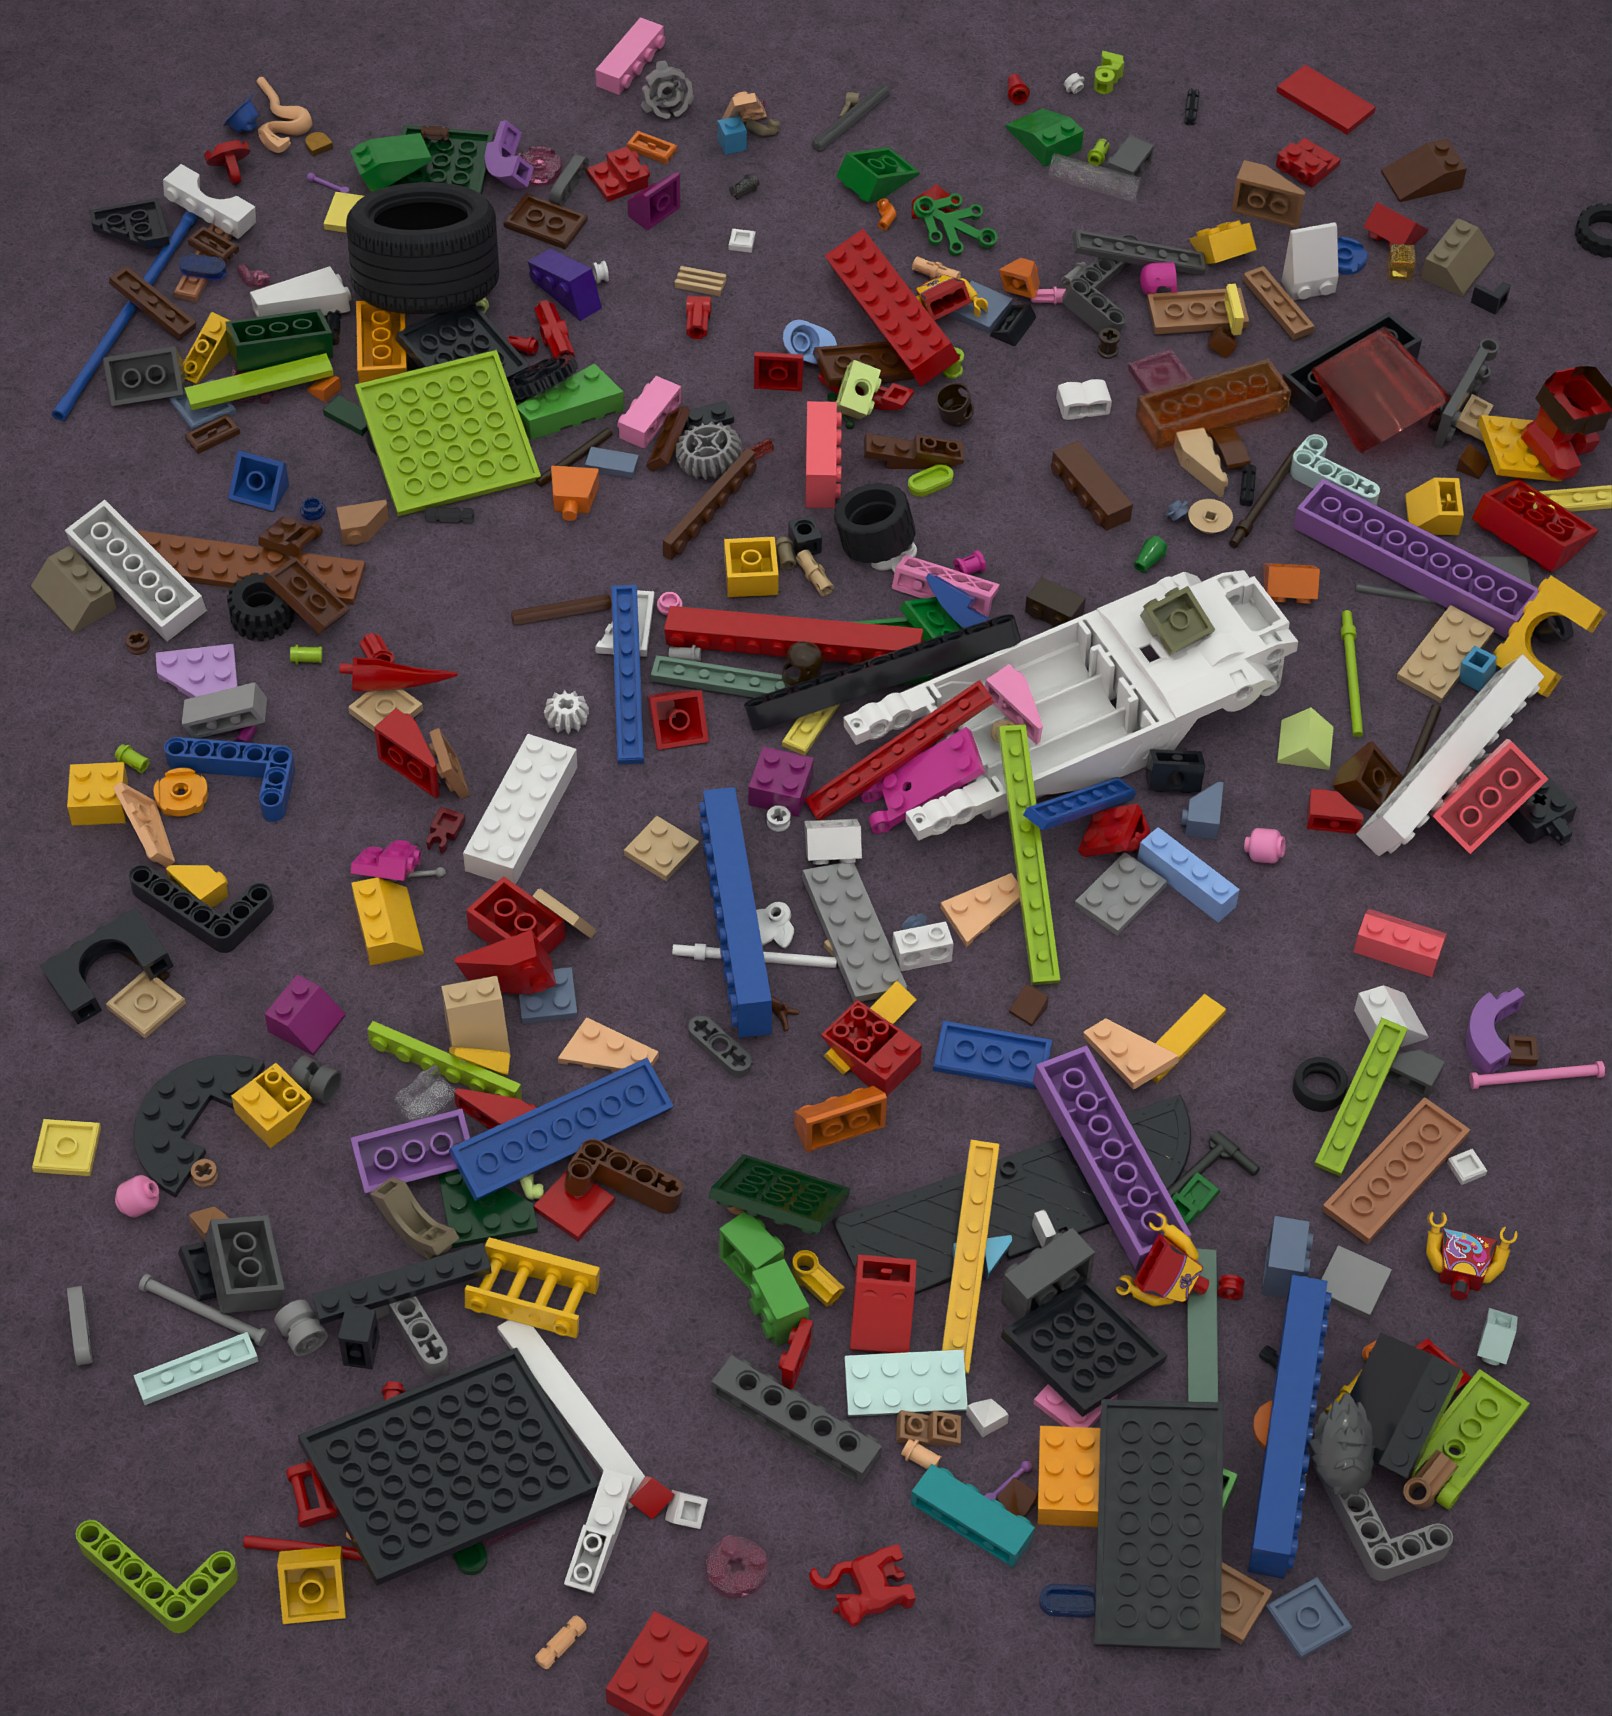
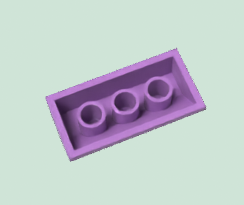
[350,1109,470,1194]

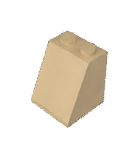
[441,976,511,1063]

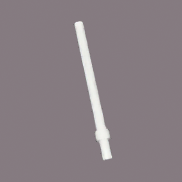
[672,943,837,968]

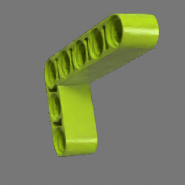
[75,1520,239,1633]

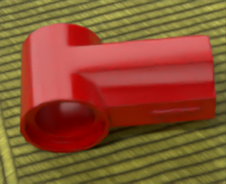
[686,296,711,339]
[359,632,395,663]

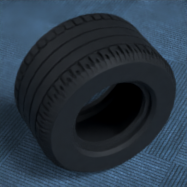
[346,182,499,314]

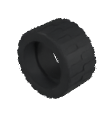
[834,483,916,563]

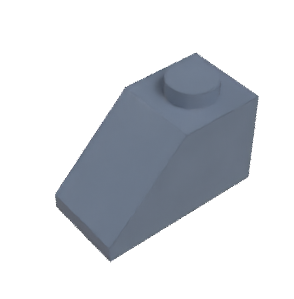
[1181,782,1223,839]

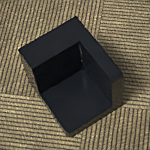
[1471,282,1511,315]

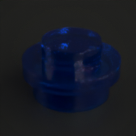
[300,497,325,520]

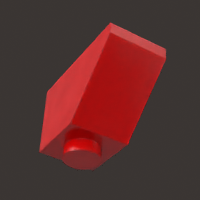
[1307,789,1363,834]

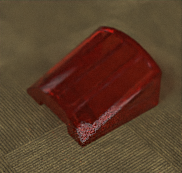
[1311,326,1452,453]

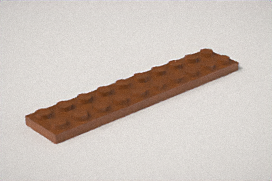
[136,530,366,605]

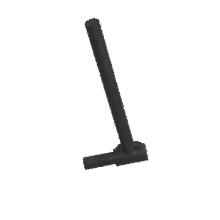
[1167,1130,1260,1198]

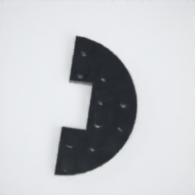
[134,1055,265,1198]

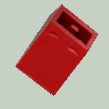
[821,1000,922,1096]
[850,1254,917,1354]

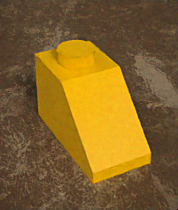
[166,865,229,908]

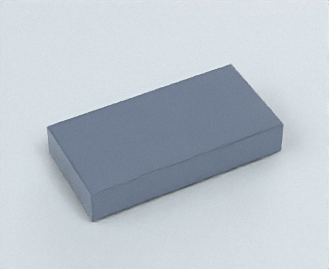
[585,447,639,478]

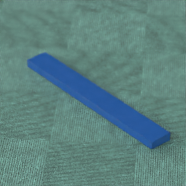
[611,585,644,764]

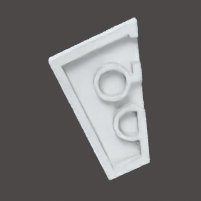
[595,590,654,657]

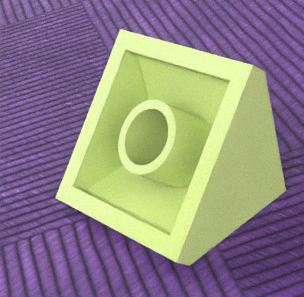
[1277,708,1333,770]

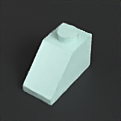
[1477,1308,1518,1365]

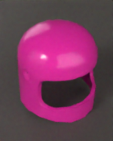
[1140,262,1178,296]

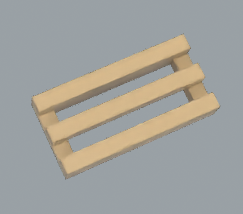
[675,266,726,296]

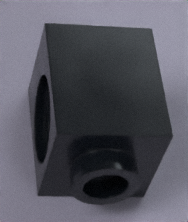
[788,516,822,557]

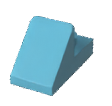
[952,1235,1012,1279]

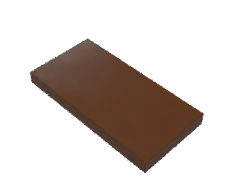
[813,341,914,387]

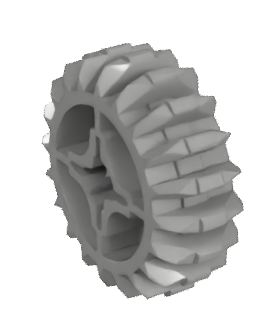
[676,421,742,480]

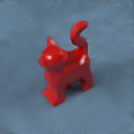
[809,1544,916,1627]

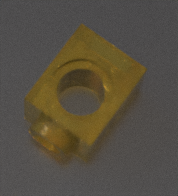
[1387,244,1416,281]

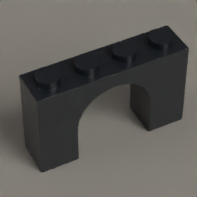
[40,907,174,1024]

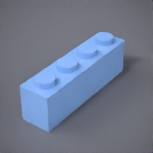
[1138,827,1240,923]

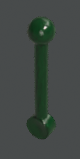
[827,393,855,429]

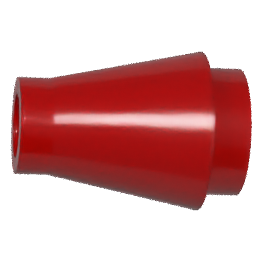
[1008,74,1030,104]

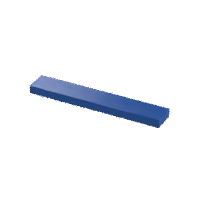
[1023,777,1136,831]

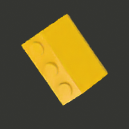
[351,877,424,966]

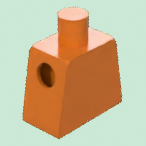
[551,466,599,521]

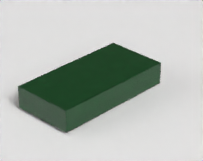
[323,395,368,436]

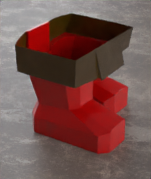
[1521,366,1612,480]

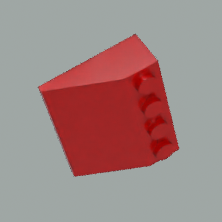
[1472,478,1599,571]

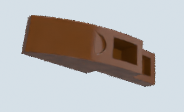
[864,433,964,469]

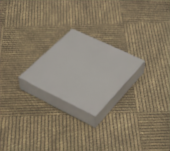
[1321,1245,1392,1320]

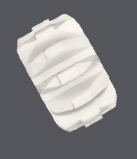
[544,689,589,735]

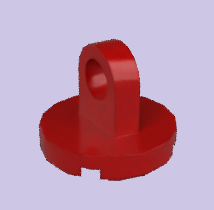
[204,140,251,185]

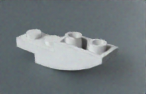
[564,1468,635,1594]

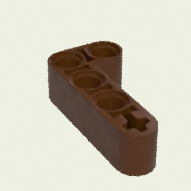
[564,1139,683,1214]

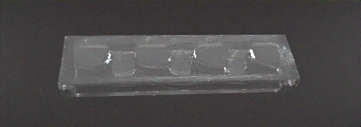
[1048,153,1142,202]

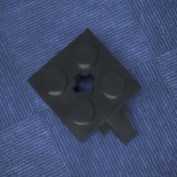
[1506,771,1577,846]

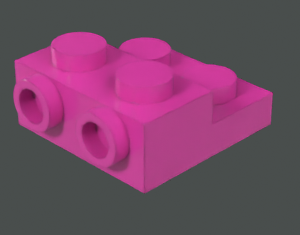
[351,840,421,881]

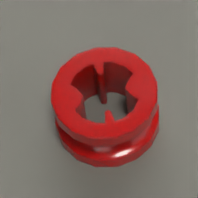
[1217,1275,1245,1300]

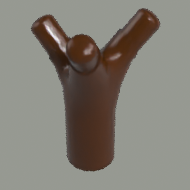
[771,995,799,1031]

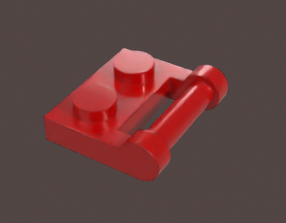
[286,1462,338,1528]

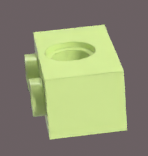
[836,360,881,420]

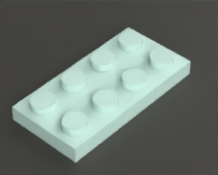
[844,1350,968,1417]

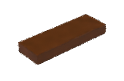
[646,406,690,471]

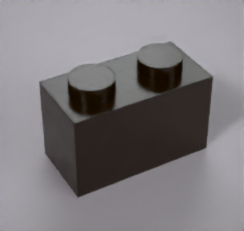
[1025,577,1086,627]

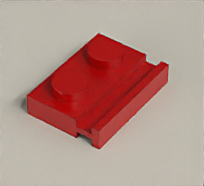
[778,1318,813,1389]

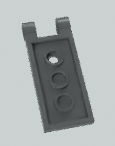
[1433,338,1499,449]

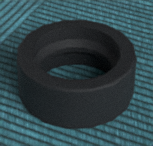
[1292,1057,1348,1112]

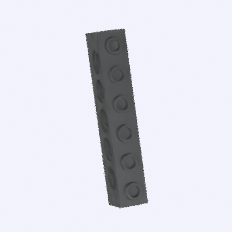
[711,1355,882,1486]

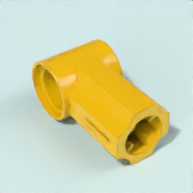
[791,1250,845,1307]

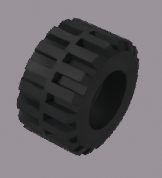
[227,572,295,641]

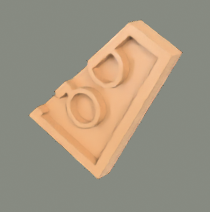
[940,873,1020,948]
[558,1017,659,1072]
[1083,1018,1179,1090]

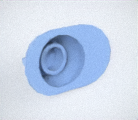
[783,320,837,364]

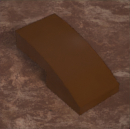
[1210,427,1250,469]

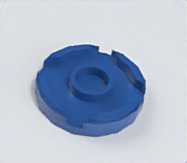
[1337,237,1368,275]

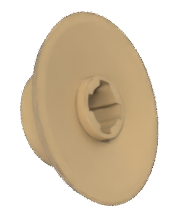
[1188,499,1233,534]

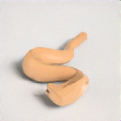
[257,77,313,153]

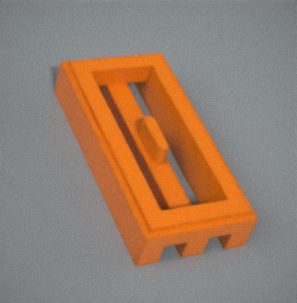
[626,131,677,164]

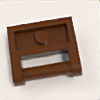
[258,517,323,557]

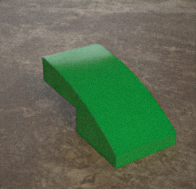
[1172,1172,1221,1226]

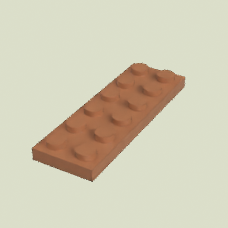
[1321,1097,1470,1245]

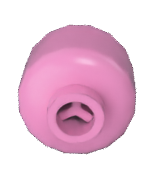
[1244,828,1286,864]
[115,1175,159,1218]

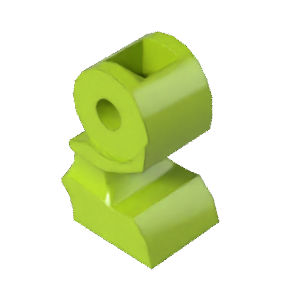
[1094,50,1124,94]

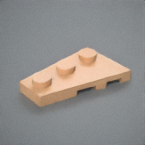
[722,92,767,123]
[113,782,175,867]

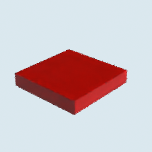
[533,1171,615,1242]

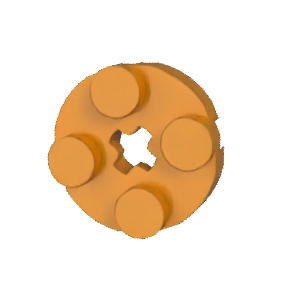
[153,768,208,817]

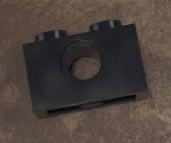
[1145,749,1206,793]
[338,1306,380,1370]

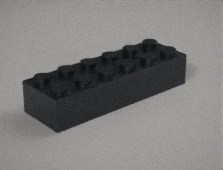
[1279,312,1422,422]

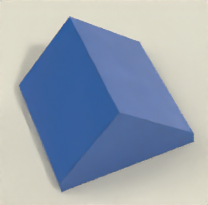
[228,450,289,511]

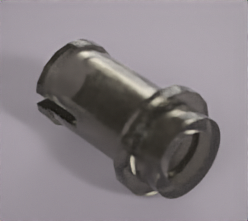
[729,174,760,200]

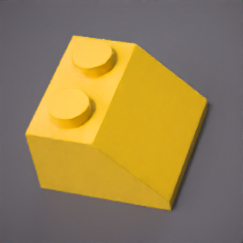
[277,1546,346,1624]

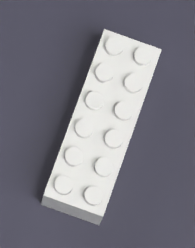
[65,500,207,642]
[463,734,577,885]

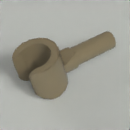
[839,92,859,118]

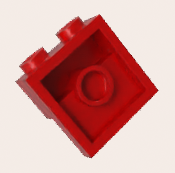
[1276,138,1341,188]
[586,146,650,202]

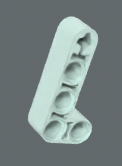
[1290,434,1380,506]

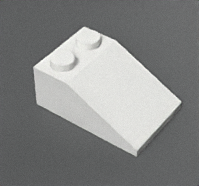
[1282,222,1338,300]

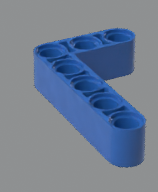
[164,737,295,822]

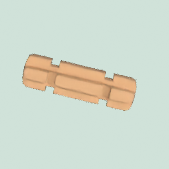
[535,1615,587,1669]

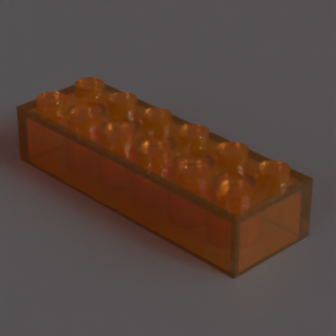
[1135,358,1291,450]

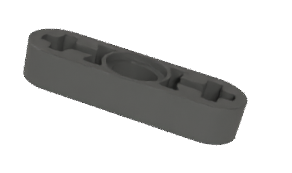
[550,154,589,207]
[689,1015,752,1078]

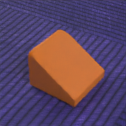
[307,376,342,403]

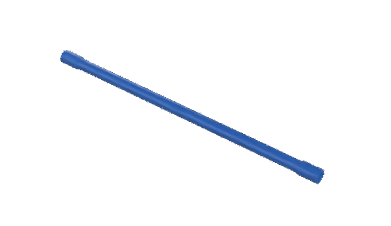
[52,210,199,421]

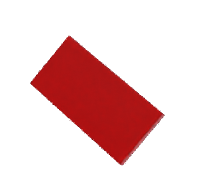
[1276,65,1376,135]

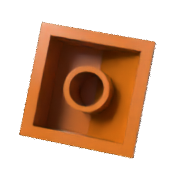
[1263,563,1320,603]

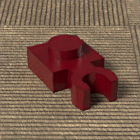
[426,807,466,853]

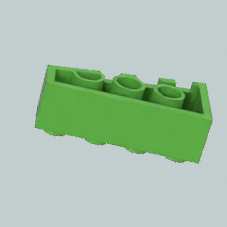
[517,363,624,440]

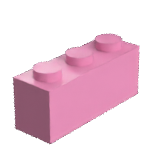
[617,376,681,449]

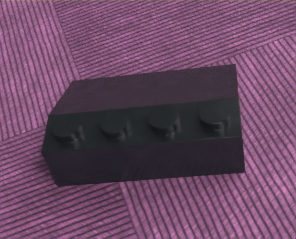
[1350,1333,1463,1481]

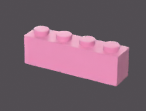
[596,17,665,95]

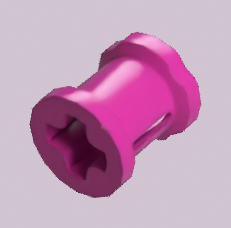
[953,550,986,575]

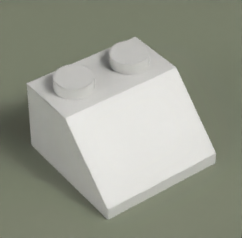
[804,819,862,865]
[1354,985,1429,1047]

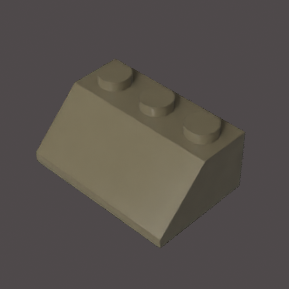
[1421,218,1495,297]
[31,545,116,634]

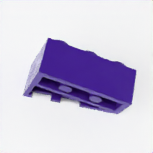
[527,248,602,321]

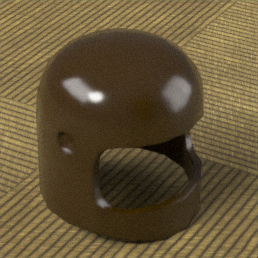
[936,383,974,427]
[782,641,823,686]

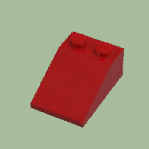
[374,708,440,799]
[454,930,556,994]

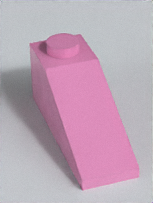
[985,664,1043,745]

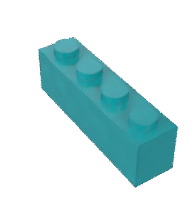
[911,1464,1035,1568]

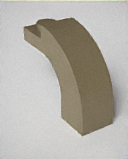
[370,1177,459,1259]

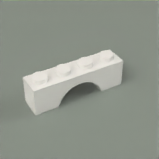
[163,164,256,239]

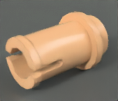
[901,1439,942,1469]

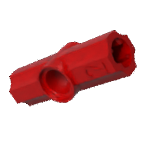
[534,300,575,359]

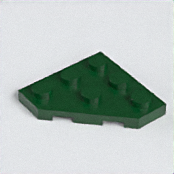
[438,1169,538,1249]

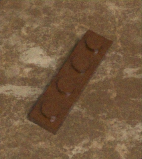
[109,265,196,340]

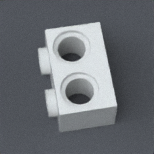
[892,922,953,971]

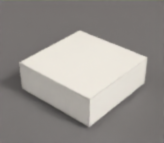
[729,229,755,253]
[1447,1149,1487,1185]
[1032,1210,1056,1248]

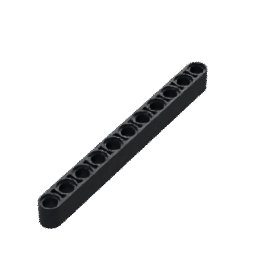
[744,614,1021,730]

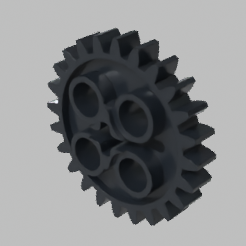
[508,354,578,400]

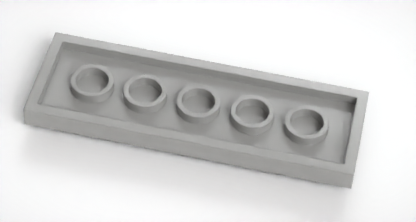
[801,862,907,1002]

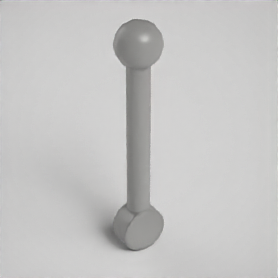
[390,867,446,882]

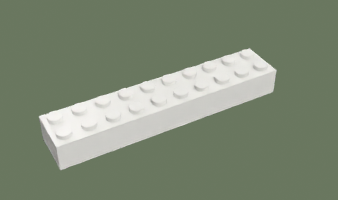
[1356,654,1544,856]

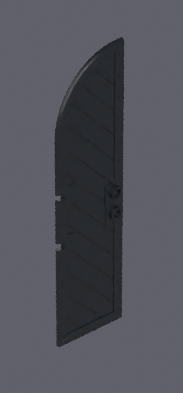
[832,1095,1191,1295]

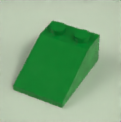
[1005,108,1084,167]
[350,133,433,192]
[836,147,920,202]

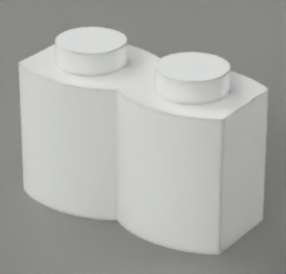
[1056,379,1112,420]

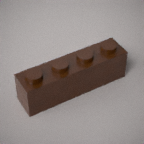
[1051,441,1133,531]

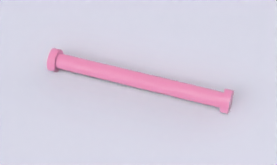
[1469,1061,1605,1090]

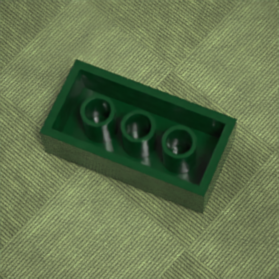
[225,309,333,371]

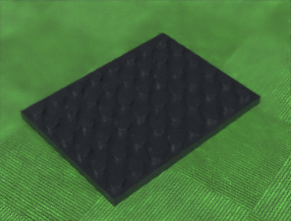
[298,1347,599,1586]

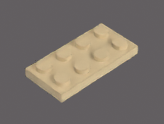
[1396,605,1495,703]

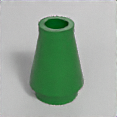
[1133,536,1168,573]

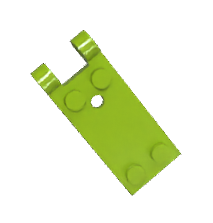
[1404,1369,1530,1511]

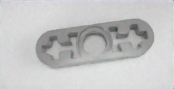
[67,1285,93,1366]

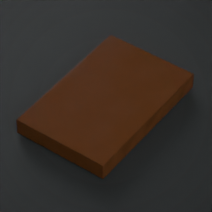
[504,193,588,250]
[264,557,350,634]

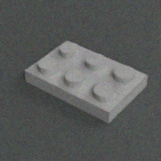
[1075,852,1167,936]

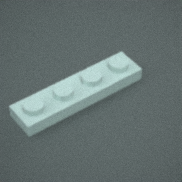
[134,1332,259,1405]

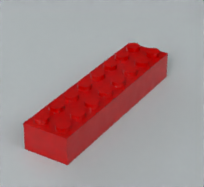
[824,229,960,387]

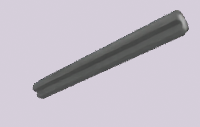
[812,84,889,151]

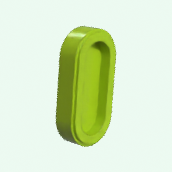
[908,464,954,497]

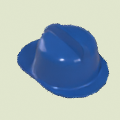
[223,93,259,133]

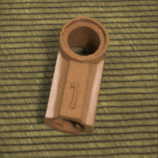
[1403,1449,1459,1510]

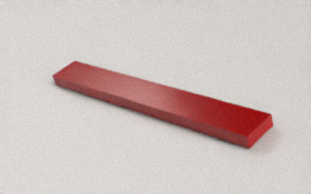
[804,680,995,820]

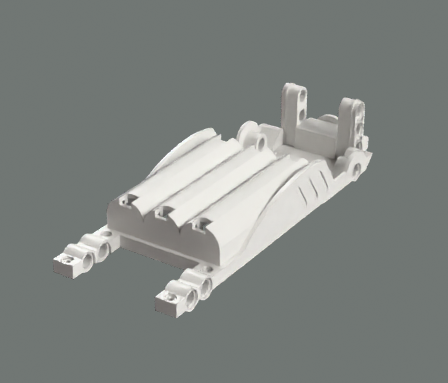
[844,570,1298,841]

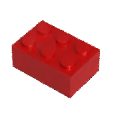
[466,876,565,954]
[606,1611,709,1716]

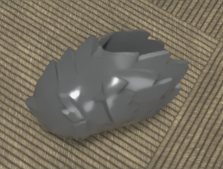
[1309,1393,1375,1500]

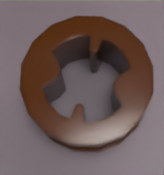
[125,630,150,655]

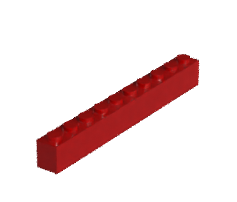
[664,606,924,664]

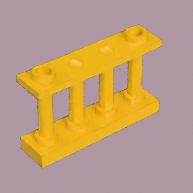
[465,1237,600,1339]

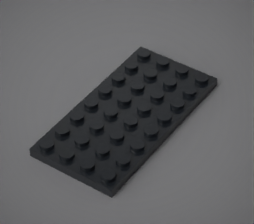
[1095,1399,1224,1651]

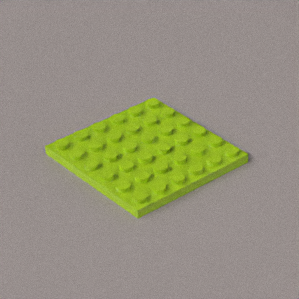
[355,350,541,517]

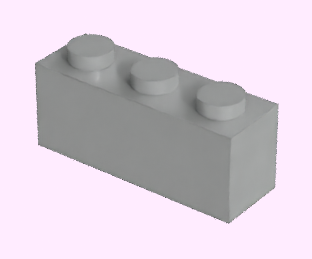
[182,682,267,739]

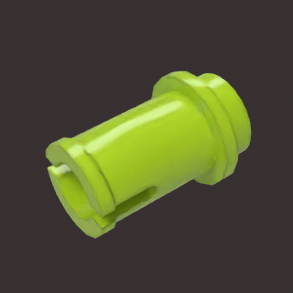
[1087,139,1110,166]
[290,644,322,665]
[115,744,150,774]

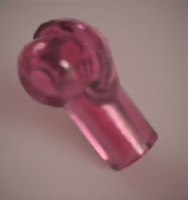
[237,264,270,286]

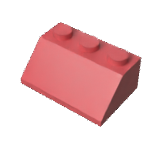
[1354,909,1447,977]

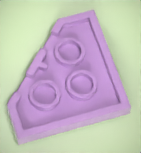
[156,644,238,698]

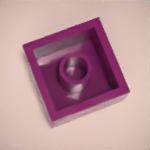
[748,746,814,817]

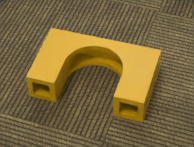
[1493,575,1607,698]

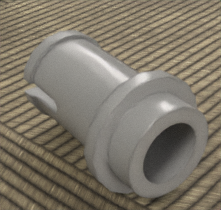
[1061,262,1088,287]
[669,645,701,662]

